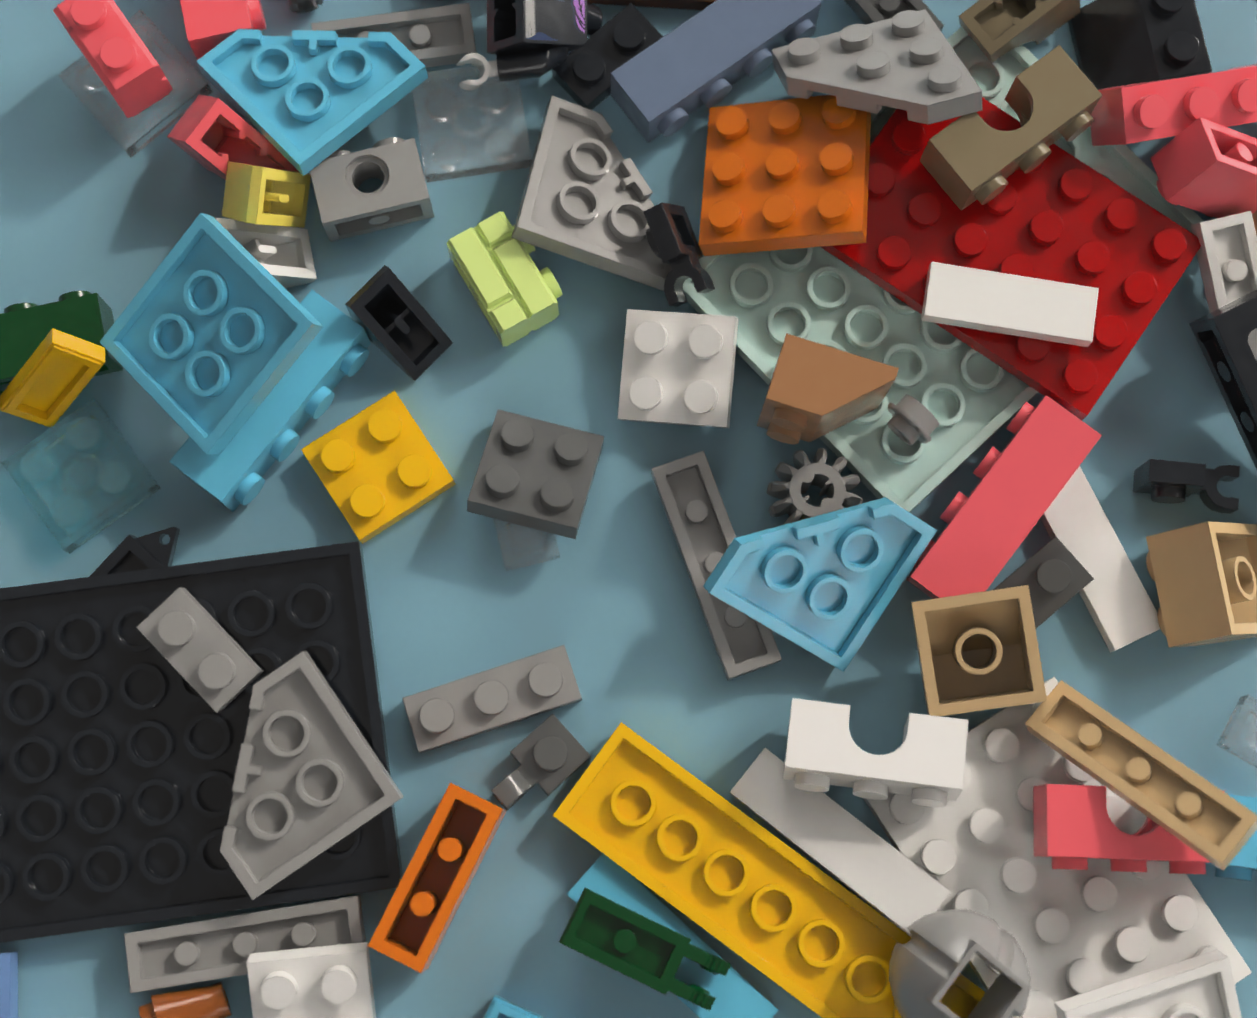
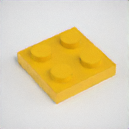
[301,390,456,544]

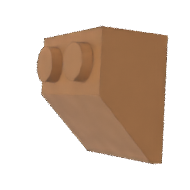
[757,333,899,445]

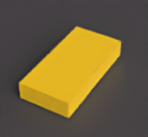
[0,328,105,428]

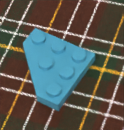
[196,29,428,176]
[703,497,937,672]

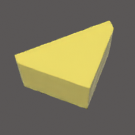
[222,161,311,228]

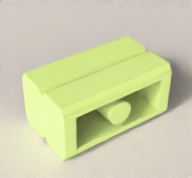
[446,212,563,347]

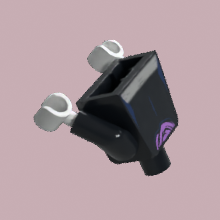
[456,0,603,91]

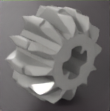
[767,448,863,525]

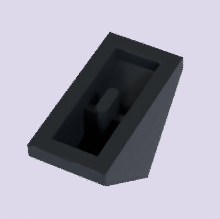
[345,265,453,381]

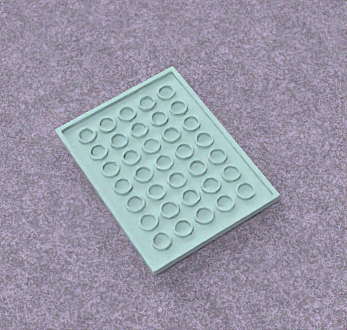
[683,26,1204,512]

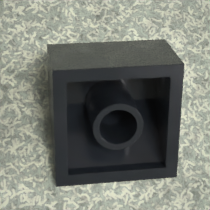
[1068,0,1212,90]

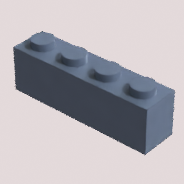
[611,0,821,143]

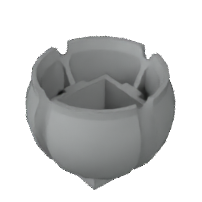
[889,909,1031,1018]

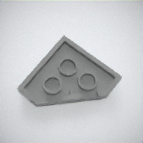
[771,9,983,125]
[511,96,672,291]
[220,651,404,900]

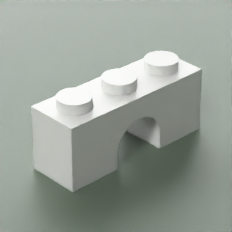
[783,698,968,807]

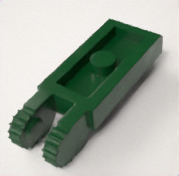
[559,888,731,1010]

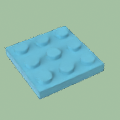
[100,213,324,456]

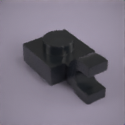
[643,202,715,307]
[1133,459,1240,514]

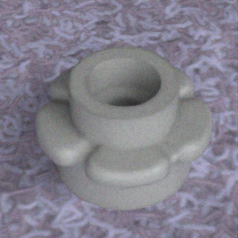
[887,394,939,446]

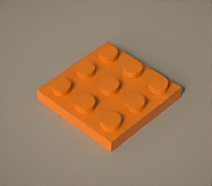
[698,95,871,256]

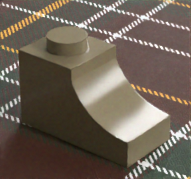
[958,0,1080,63]

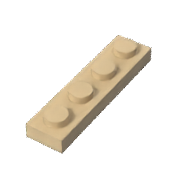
[1025,680,1257,871]

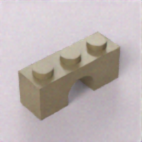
[920,45,1102,211]

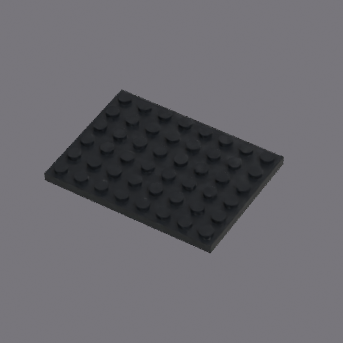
[0,541,403,943]

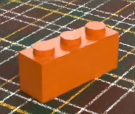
[368,782,507,973]

